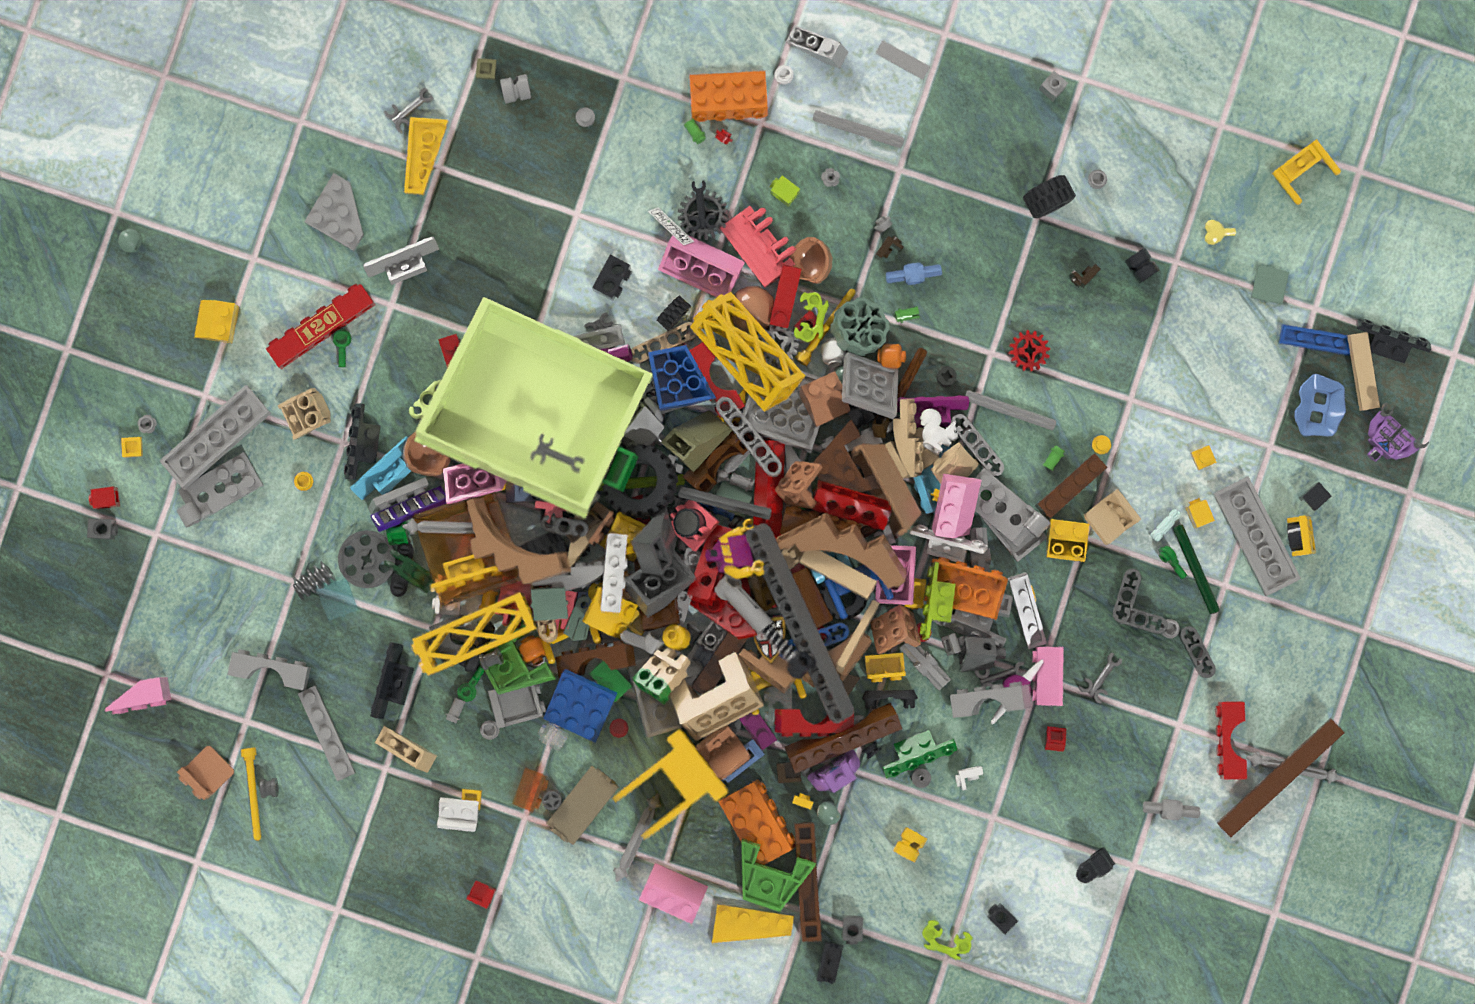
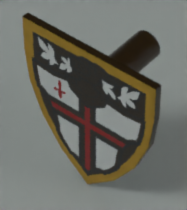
[754,617,786,664]

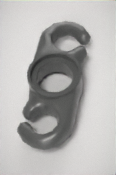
[541,515,588,537]

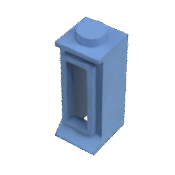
[721,739,765,783]

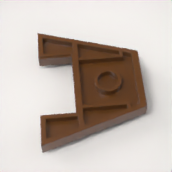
[813,420,882,492]

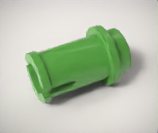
[684,119,706,144]
[894,306,920,323]
[1043,446,1065,471]

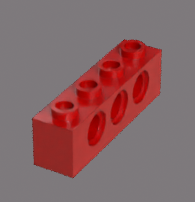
[811,480,892,530]
[687,525,733,606]

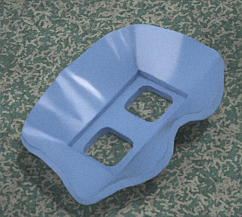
[1294,374,1346,437]

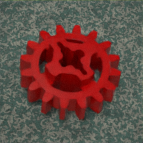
[1008,330,1050,372]

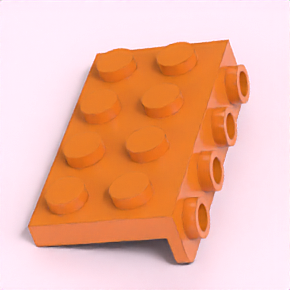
[690,71,768,122]
[924,557,1008,620]
[718,779,796,865]

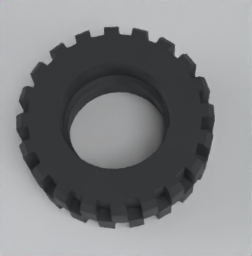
[602,444,678,519]

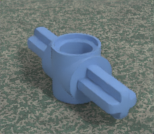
[885,263,942,285]

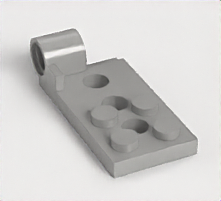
[176,452,264,528]
[975,468,1051,547]

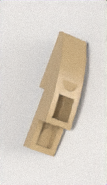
[893,399,924,477]

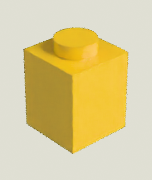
[1185,498,1215,529]

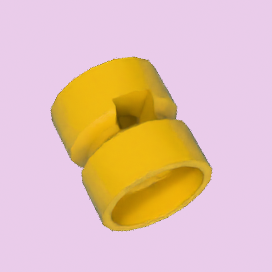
[893,827,927,863]

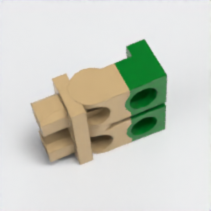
[632,647,691,705]

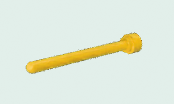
[795,288,856,367]
[241,747,261,841]

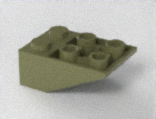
[661,410,732,472]

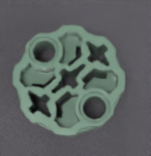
[831,298,890,357]

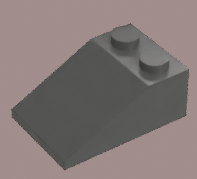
[625,551,696,618]

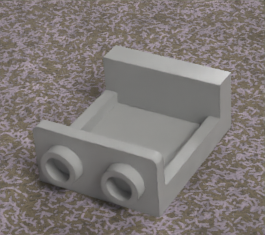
[488,684,546,729]

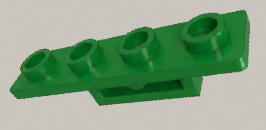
[882,730,957,778]

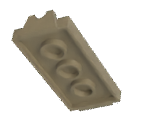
[546,766,619,845]

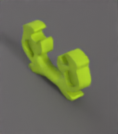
[794,292,829,343]
[922,920,973,960]

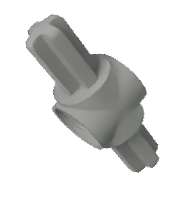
[1142,799,1200,820]

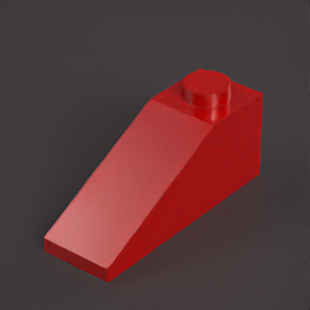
[770,264,802,329]

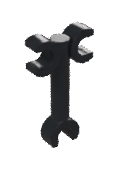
[689,180,716,232]

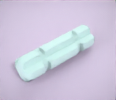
[1150,509,1181,542]

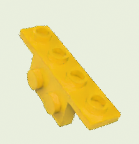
[430,555,503,593]

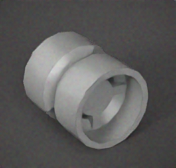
[500,74,532,104]

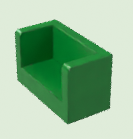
[602,447,639,492]
[589,661,632,702]

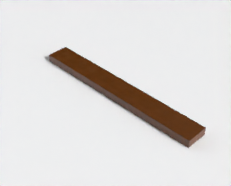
[1217,718,1345,838]

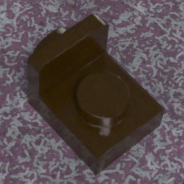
[874,236,904,261]
[1069,264,1101,288]

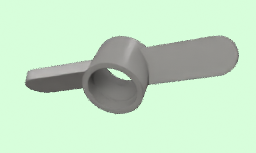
[621,631,683,657]

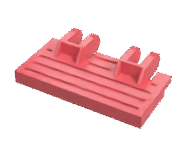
[720,206,796,288]
[495,576,578,633]

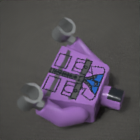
[1367,403,1429,462]
[800,749,860,793]

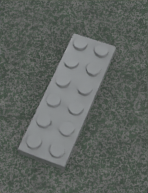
[160,385,271,490]
[1213,476,1301,596]

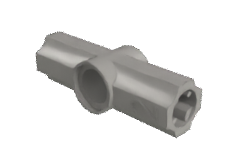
[970,528,991,572]
[900,643,951,690]

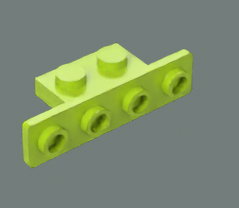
[920,562,956,640]

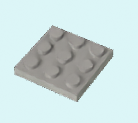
[842,352,898,419]

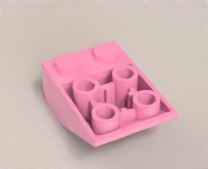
[105,677,171,714]

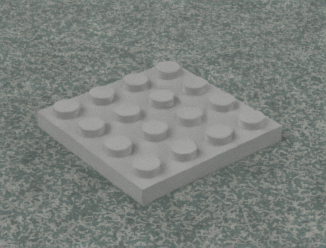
[738,359,821,453]

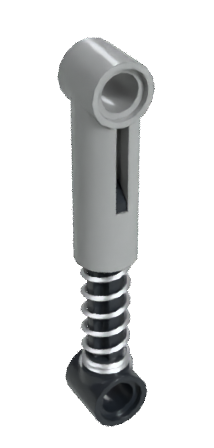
[715,574,814,679]

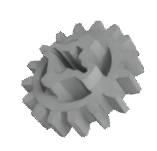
[758,325,799,366]

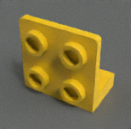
[600,512,646,562]

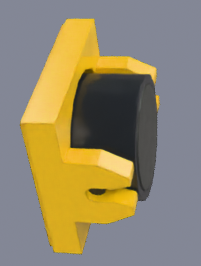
[1287,515,1316,556]

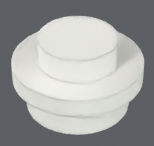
[775,65,793,85]

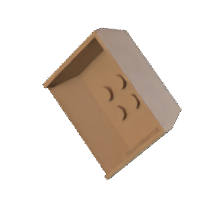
[850,444,921,539]

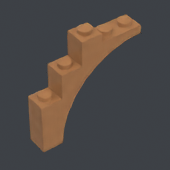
[467,498,571,584]

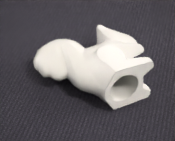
[920,409,958,455]

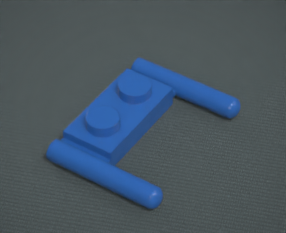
[825,564,894,619]

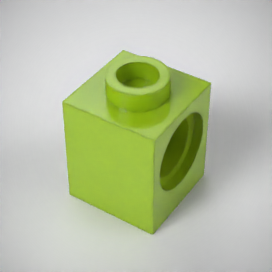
[770,176,800,207]

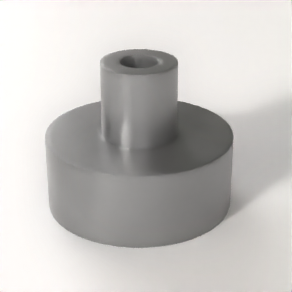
[911,768,931,788]

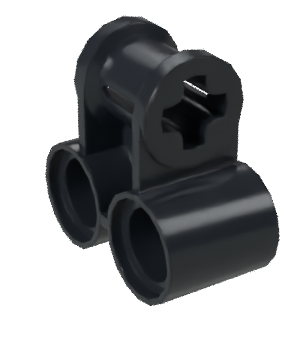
[1076,847,1115,883]

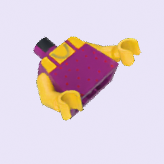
[706,519,764,579]

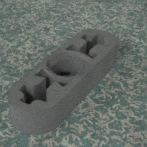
[1179,626,1216,678]

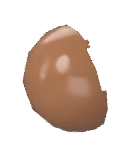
[788,237,833,284]
[731,286,774,334]
[403,432,451,476]

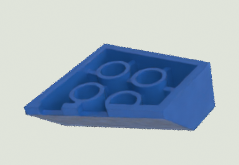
[648,345,716,411]

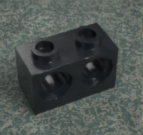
[592,254,632,301]

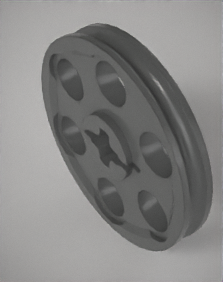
[338,530,396,588]

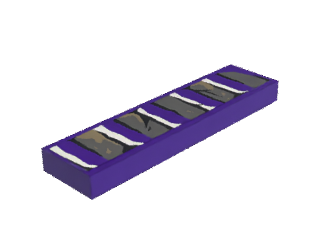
[370,485,446,532]

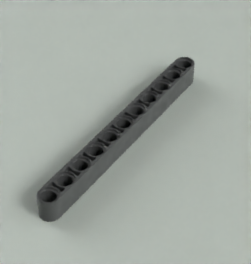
[746,523,854,723]

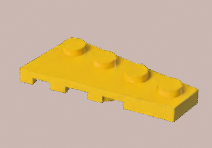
[404,117,449,195]
[712,904,794,943]

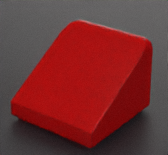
[1045,726,1066,752]

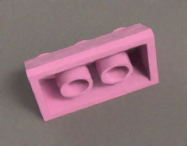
[443,464,507,504]
[932,474,981,538]
[875,546,916,605]
[1032,647,1063,706]
[639,863,708,924]

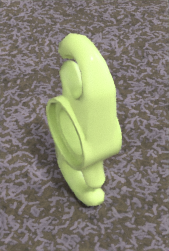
[409,380,441,419]

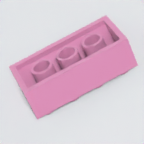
[658,235,745,297]

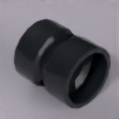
[1124,248,1160,284]

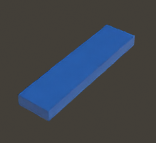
[1279,324,1351,356]

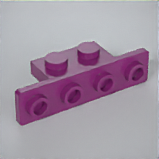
[897,395,969,428]

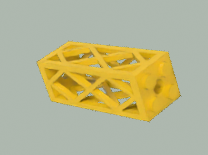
[690,292,805,412]
[411,592,538,675]

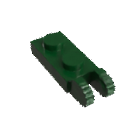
[383,550,437,593]

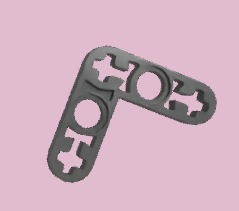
[1113,569,1168,634]

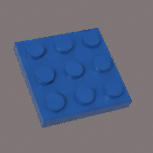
[543,669,617,743]

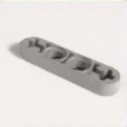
[951,414,1004,477]

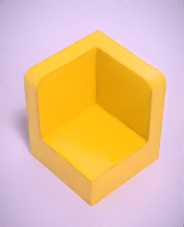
[628,609,645,636]

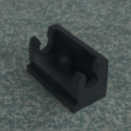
[816,941,844,984]

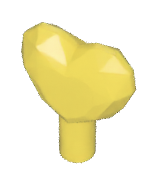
[1205,220,1236,245]

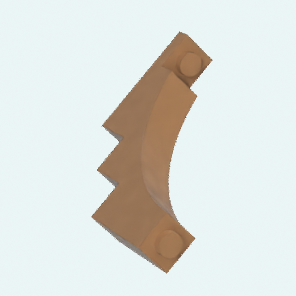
[776,513,907,589]
[739,631,872,694]

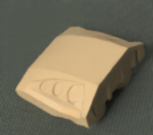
[278,388,331,440]
[931,442,979,484]

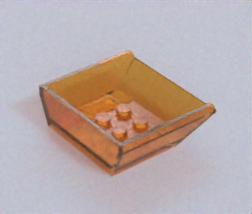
[413,492,522,607]

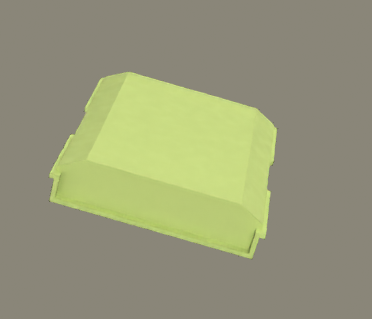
[414,297,653,519]

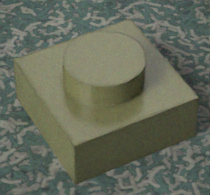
[476,58,497,80]

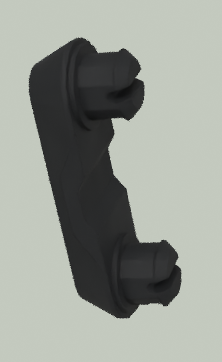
[390,542,414,597]
[459,620,495,672]
[862,690,918,709]

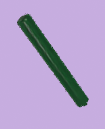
[1173,524,1220,614]

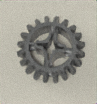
[678,189,729,241]

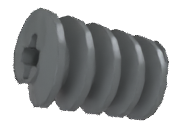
[293,561,336,600]

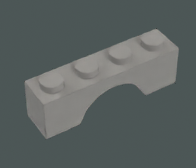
[227,649,311,690]
[950,682,1032,718]

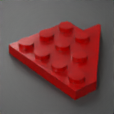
[690,573,757,639]

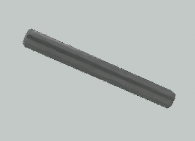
[678,486,772,520]

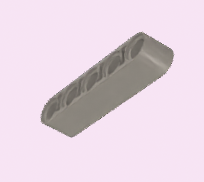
[716,397,782,477]

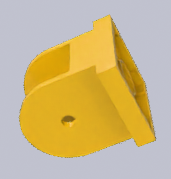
[612,728,728,840]

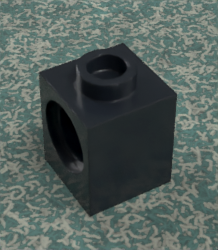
[987,903,1018,934]

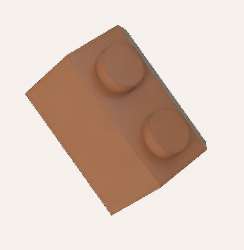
[798,371,850,427]

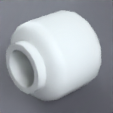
[821,338,846,367]

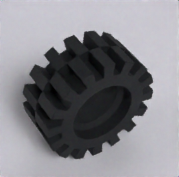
[656,295,691,331]

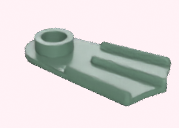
[563,597,592,641]

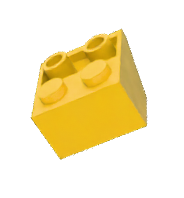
[1046,519,1090,562]

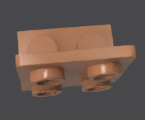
[775,461,822,508]
[870,605,921,654]

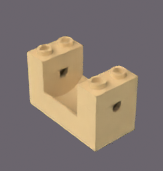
[670,652,764,741]

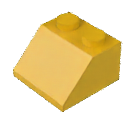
[194,300,239,344]
[582,587,638,639]

